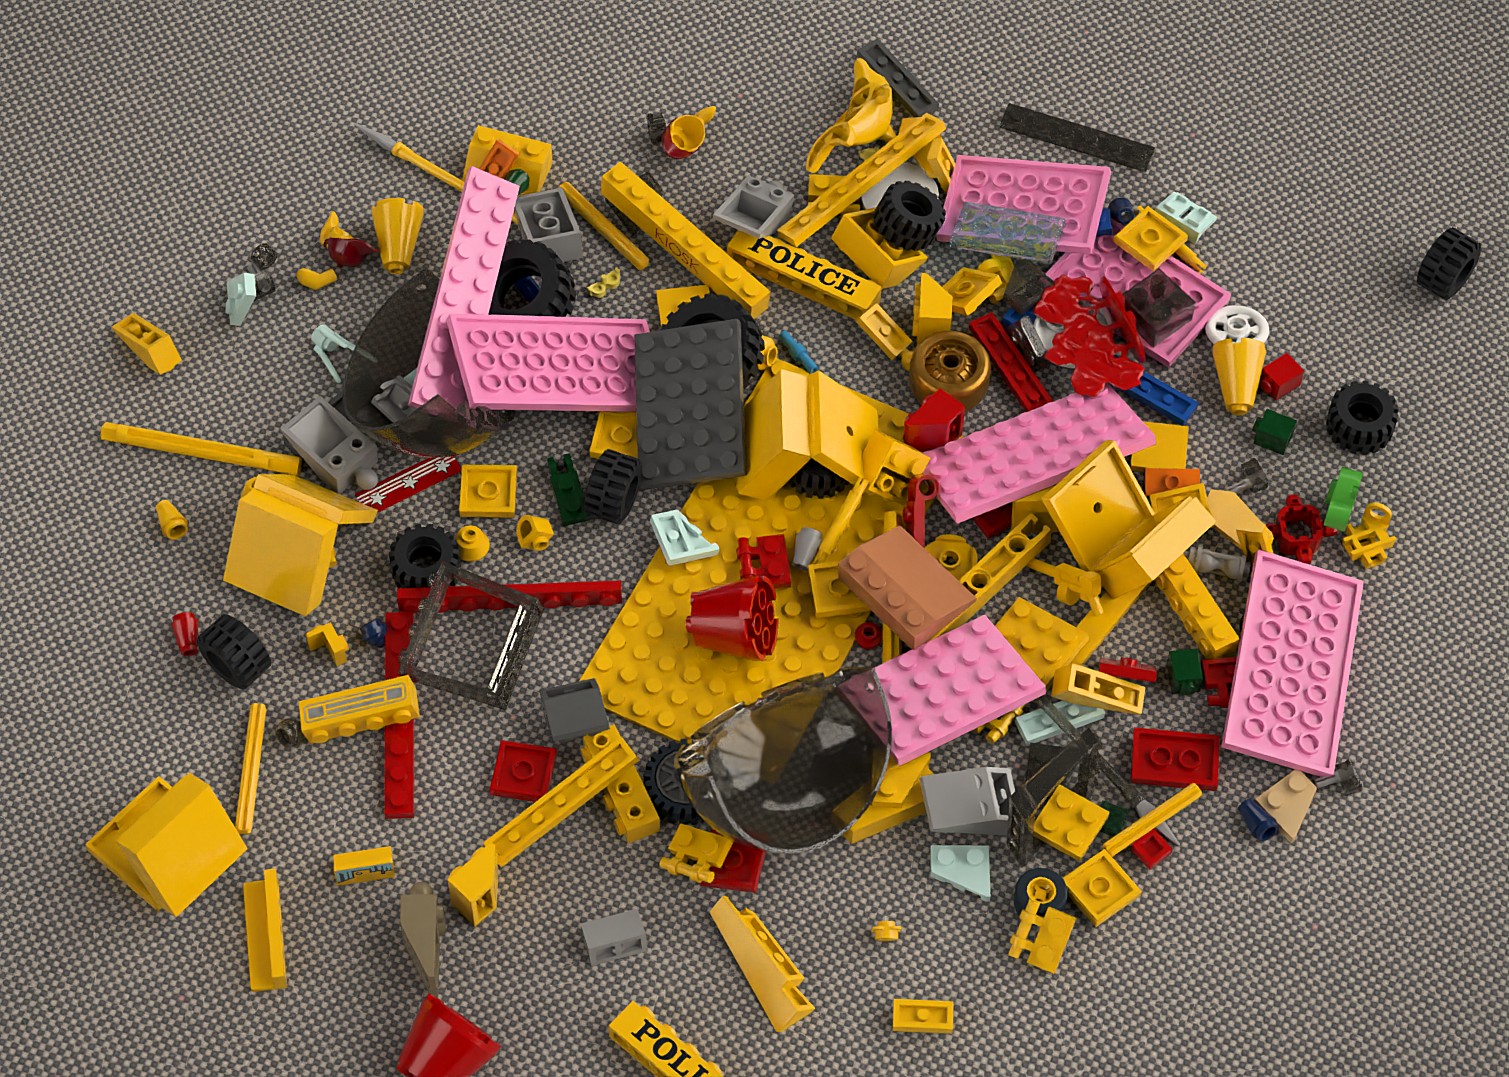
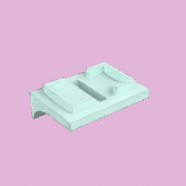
[1155,192,1217,244]

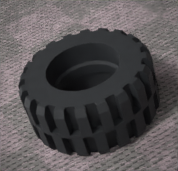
[488,239,576,317]
[660,293,765,389]

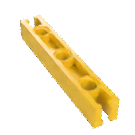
[928,513,1051,642]

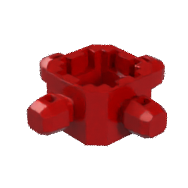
[1266,494,1338,565]

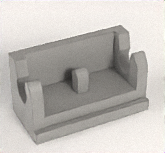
[371,375,434,436]
[581,909,648,966]

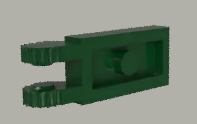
[547,453,590,527]

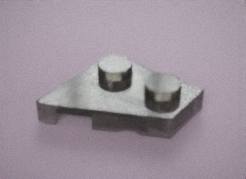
[1004,315,1052,373]

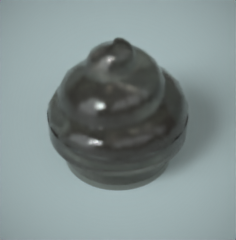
[275,718,304,747]

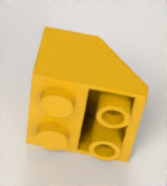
[912,273,953,345]
[862,430,931,506]
[447,842,498,927]

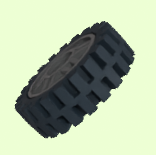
[643,739,729,826]

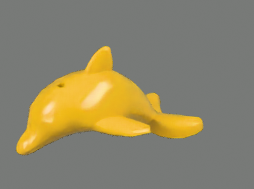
[806,58,896,173]

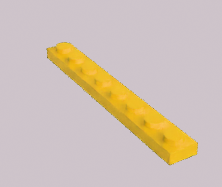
[777,113,946,247]

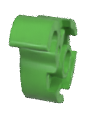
[1323,467,1363,532]

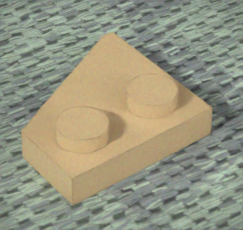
[1254,769,1317,843]

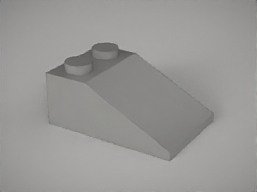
[514,187,583,262]

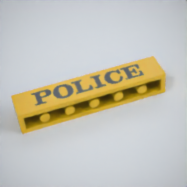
[727,230,882,320]
[609,1001,724,1077]

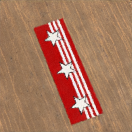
[355,448,462,513]

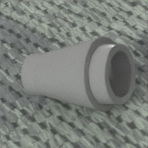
[792,527,822,571]

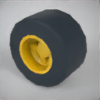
[1014,868,1068,925]

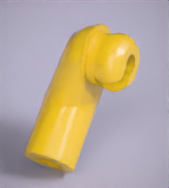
[296,268,337,290]

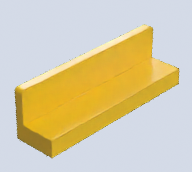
[243,868,287,992]

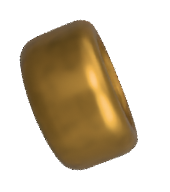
[909,331,991,412]

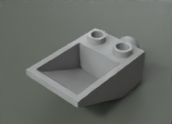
[713,175,794,239]
[280,396,378,494]
[919,767,1030,835]

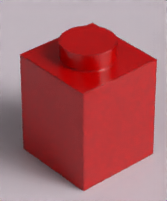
[1259,353,1304,401]

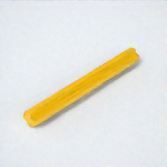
[558,182,649,271]
[235,703,266,834]

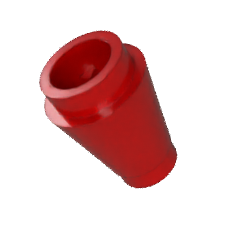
[171,612,199,656]

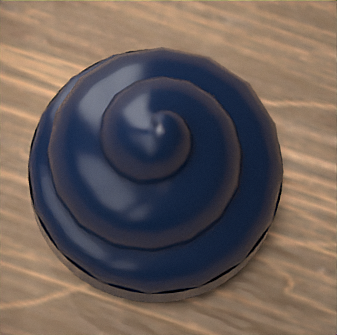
[359,618,387,648]

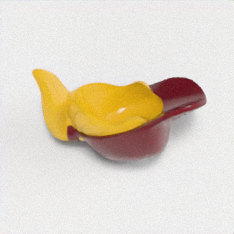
[661,106,716,159]
[320,211,380,267]

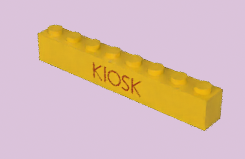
[601,161,771,320]

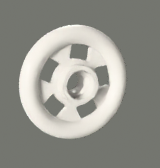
[1205,305,1269,344]

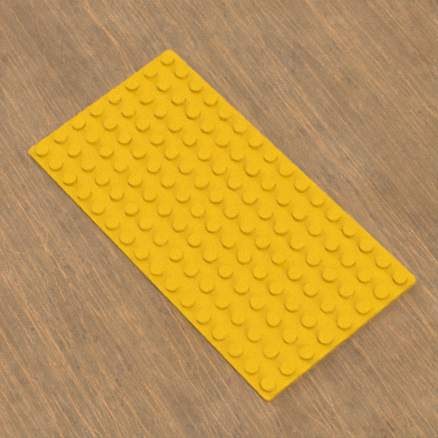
[579,358,963,785]

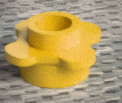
[871,921,902,941]

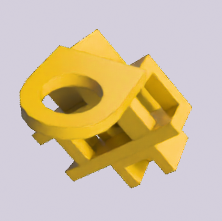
[1343,502,1396,569]

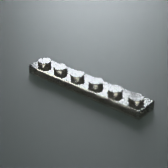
[1000,103,1155,172]

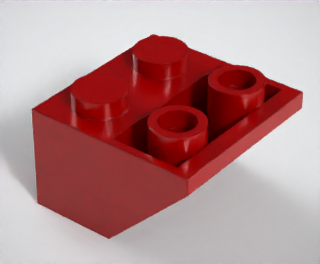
[902,388,965,453]

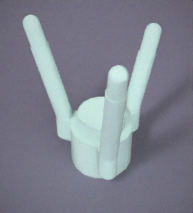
[311,325,377,383]

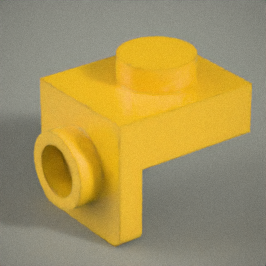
[305,622,349,666]

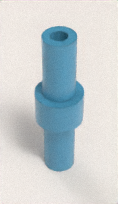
[778,330,819,374]

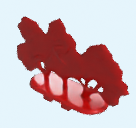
[1033,274,1145,397]

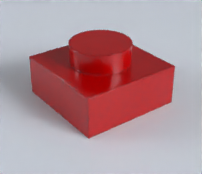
[1131,829,1173,870]

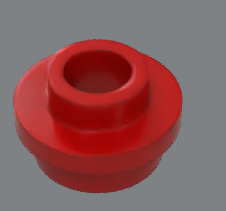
[855,622,883,650]

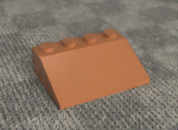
[838,526,977,650]

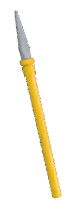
[354,123,518,224]

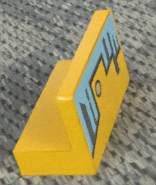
[333,846,395,886]

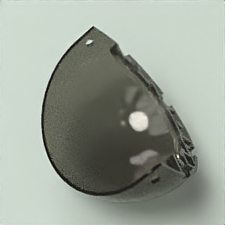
[343,267,515,458]
[673,667,892,853]

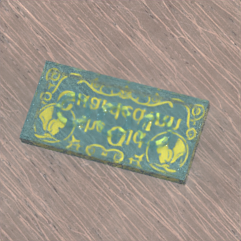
[949,201,1066,264]

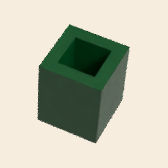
[1252,409,1297,456]
[1166,649,1203,695]

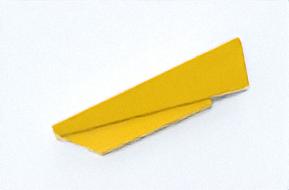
[710,896,815,1032]

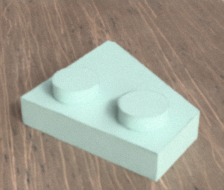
[226,273,256,326]
[650,510,720,566]
[930,845,991,902]

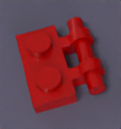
[736,534,791,589]
[1200,657,1237,708]

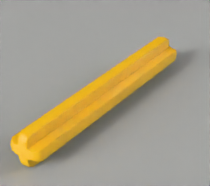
[1103,783,1202,857]

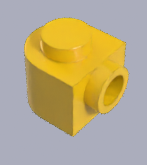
[516,515,554,551]

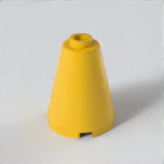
[371,198,424,274]
[1212,338,1266,416]

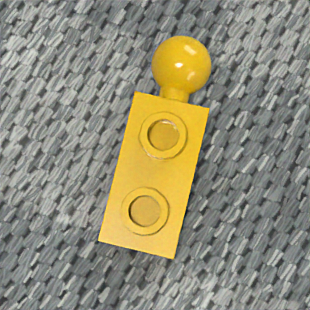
[856,303,914,371]

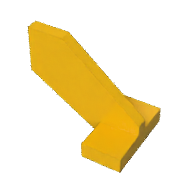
[898,117,955,192]
[1207,489,1274,566]

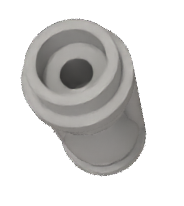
[1188,546,1251,582]

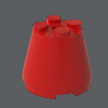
[686,576,779,661]
[396,993,502,1077]

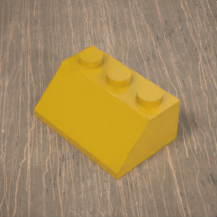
[462,125,553,196]
[831,207,928,289]

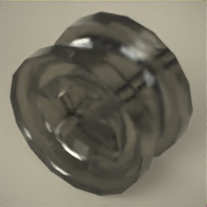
[251,243,277,270]

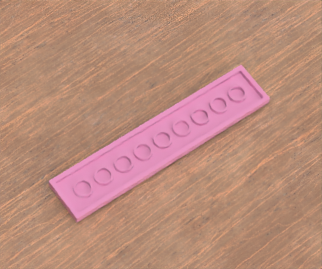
[408,166,520,424]

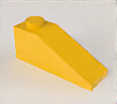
[112,313,182,375]
[1051,663,1145,715]

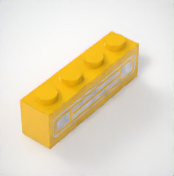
[299,675,420,744]

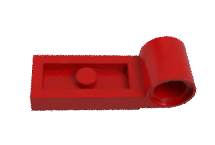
[903,474,940,549]

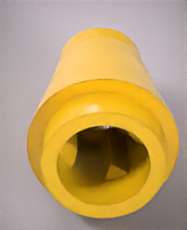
[155,500,188,540]

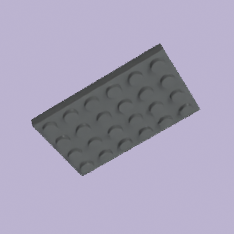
[634,319,747,490]

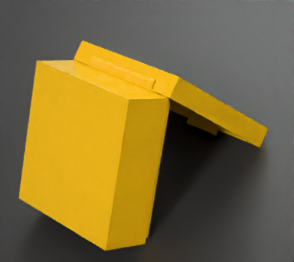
[738,369,878,501]
[1041,440,1216,599]
[223,474,378,616]
[85,773,248,917]

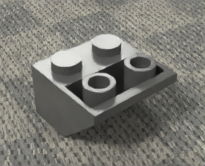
[539,678,610,742]

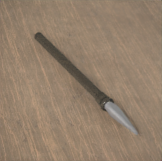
[1034,695,1180,846]

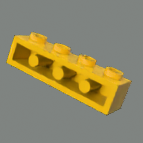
[1155,553,1240,659]
[580,724,660,844]

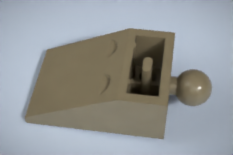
[400,882,446,998]

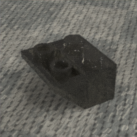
[1122,268,1196,348]

